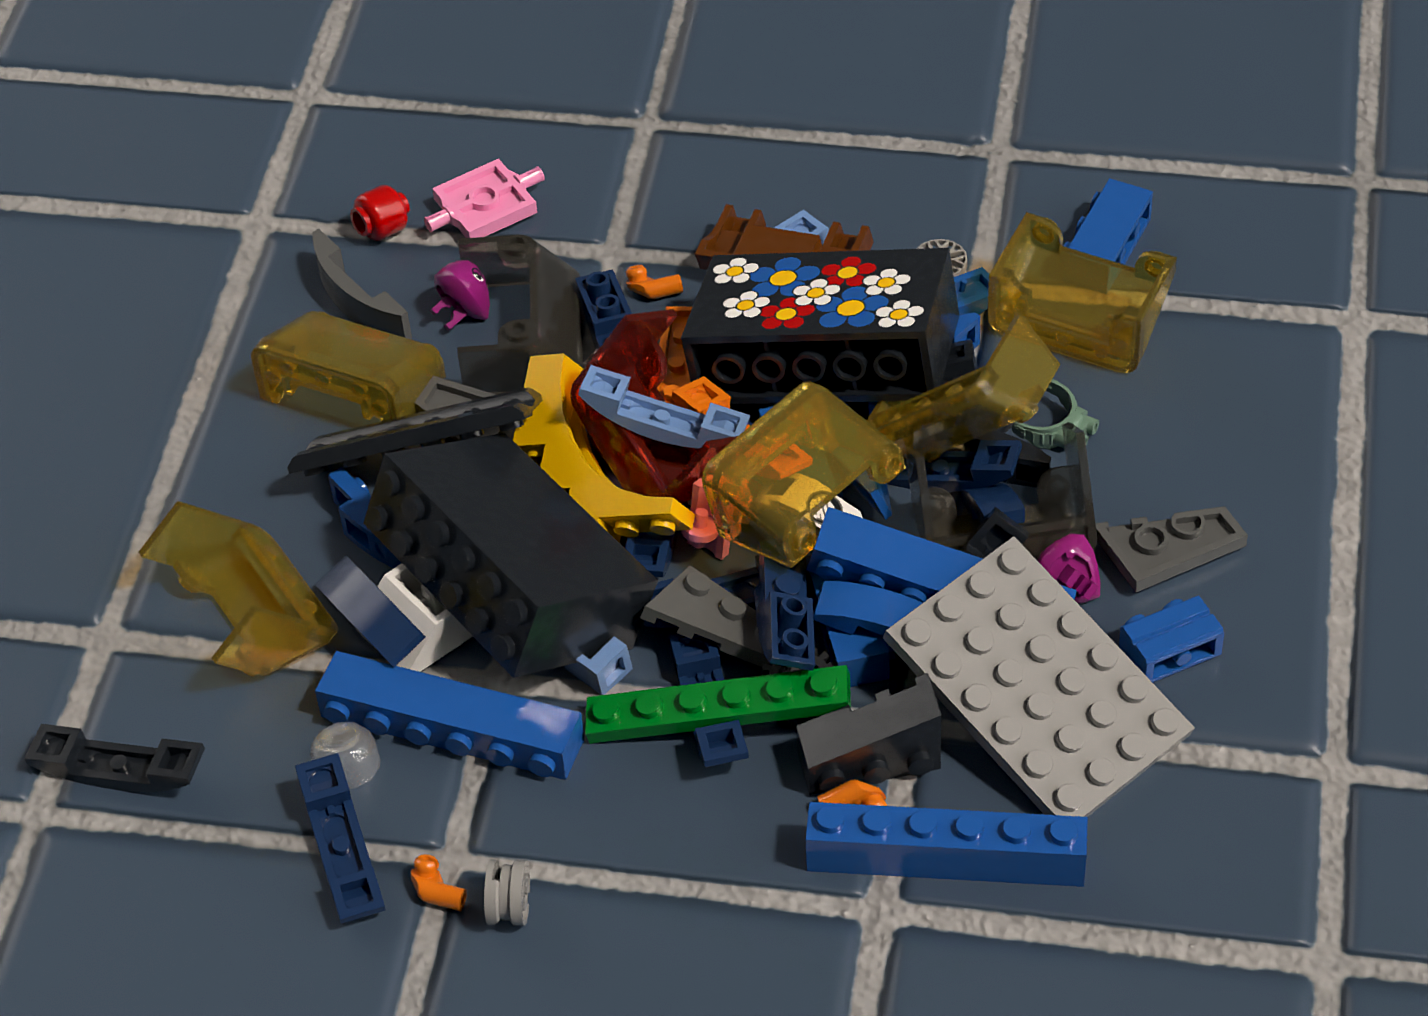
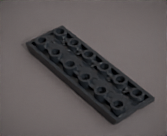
[287,387,543,476]

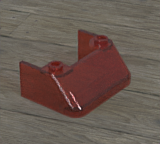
[570,309,758,504]

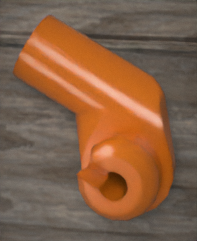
[626,265,683,299]
[818,779,887,806]
[411,854,467,911]

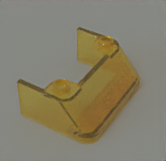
[859,314,1061,463]
[138,501,338,676]

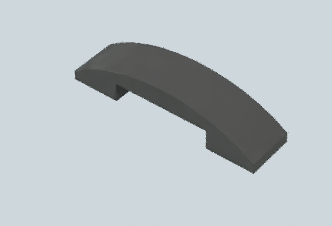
[312,229,412,343]

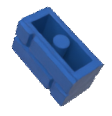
[1119,596,1224,683]

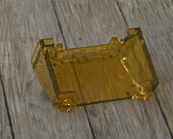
[988,212,1177,373]
[251,311,446,421]
[702,382,906,568]

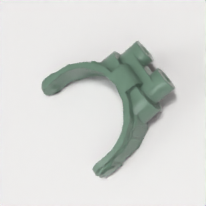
[1012,378,1099,451]

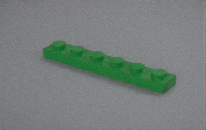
[585,665,851,744]

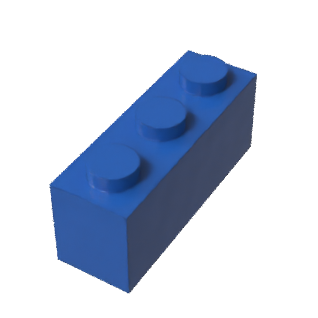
[1060,178,1153,295]

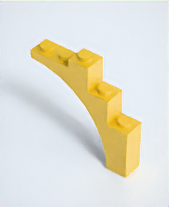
[513,353,695,543]

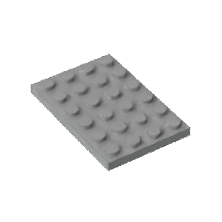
[883,536,1195,817]

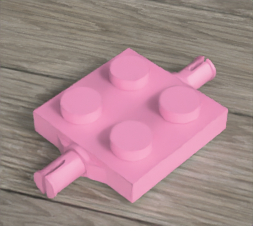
[424,158,545,243]

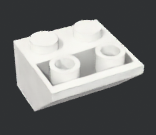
[356,564,473,672]

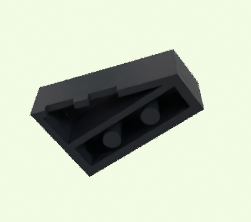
[796,673,941,795]

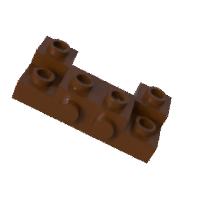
[695,204,874,270]

